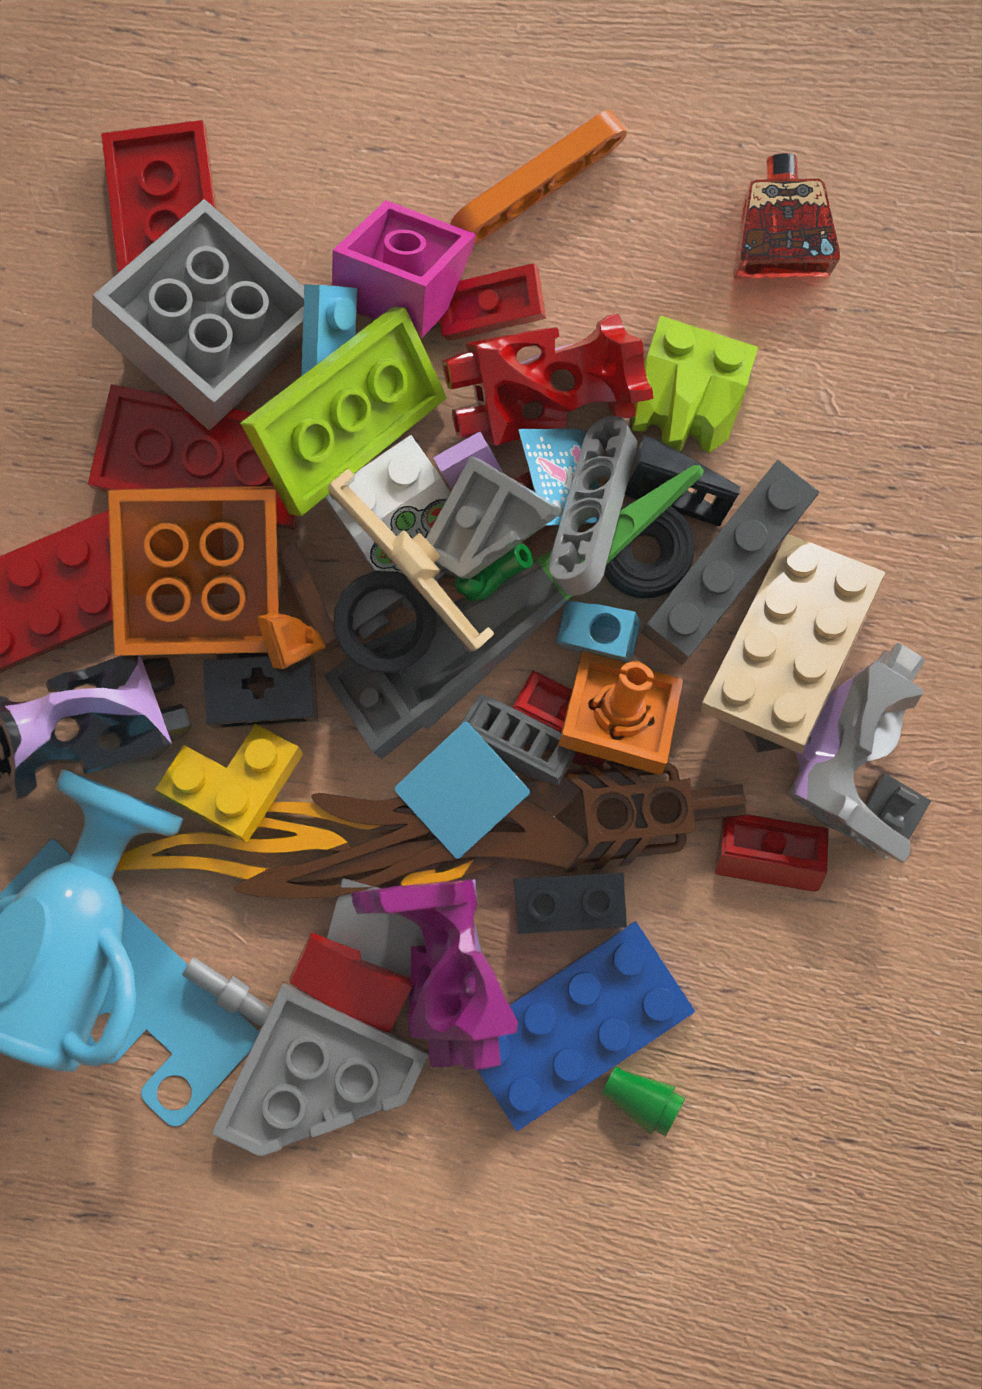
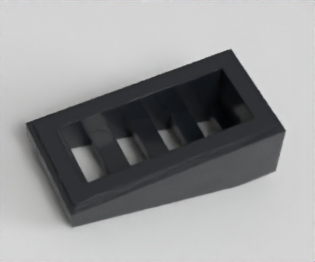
[625,435,740,527]

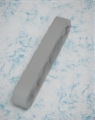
[549,416,637,596]

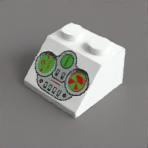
[325,435,450,572]

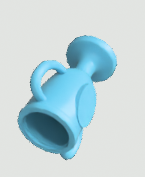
[0,769,184,1072]

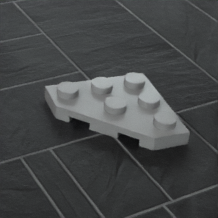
[211,983,429,1157]

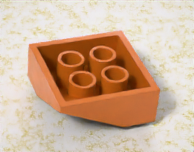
[108,486,279,656]

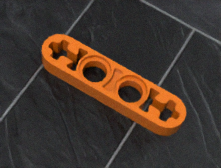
[450,110,627,245]

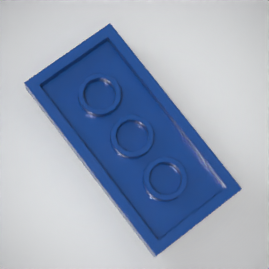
[477,921,696,1131]

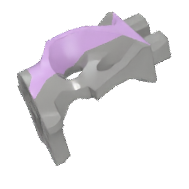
[787,643,926,863]

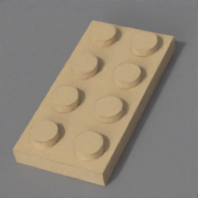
[701,534,885,754]

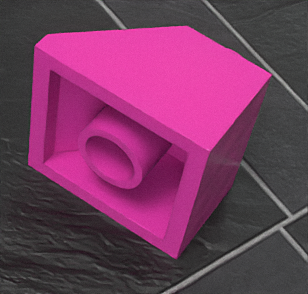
[332,200,476,338]

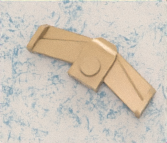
[328,469,495,652]

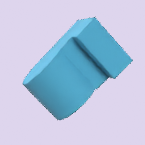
[555,601,641,663]

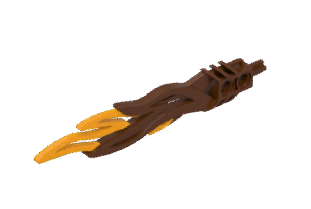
[115,761,746,899]

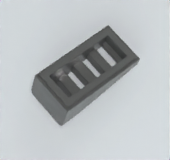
[460,694,578,786]

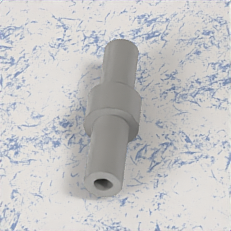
[182,957,271,1027]

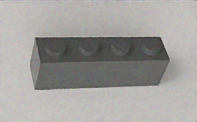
[641,459,819,665]

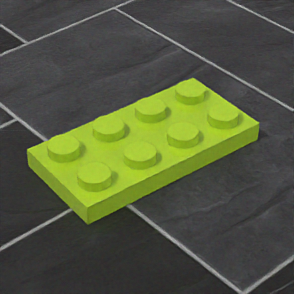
[241,307,447,516]

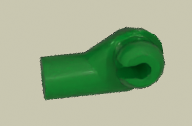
[455,543,533,602]

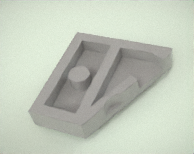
[426,456,562,579]

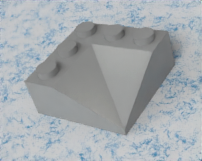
[92,199,304,431]

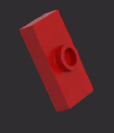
[440,263,546,341]

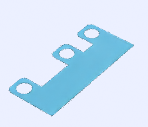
[0,838,259,1126]

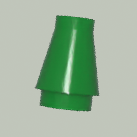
[601,1066,686,1137]

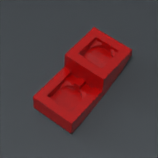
[289,932,412,1033]

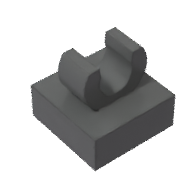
[864,773,931,840]

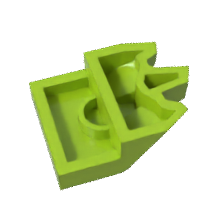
[631,315,758,453]

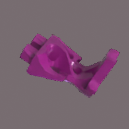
[351,879,518,1070]

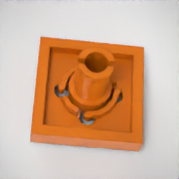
[558,650,684,775]

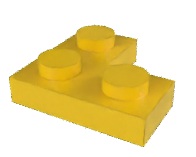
[155,724,303,843]

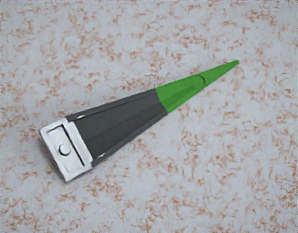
[325,465,704,759]

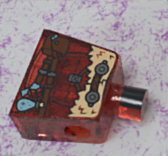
[734,153,840,278]

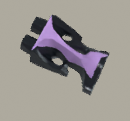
[0,655,192,800]

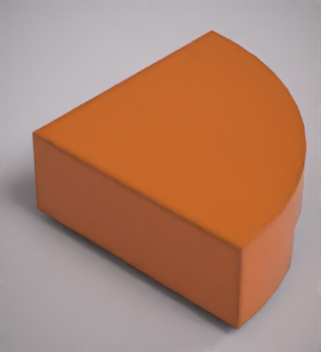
[257,613,326,669]

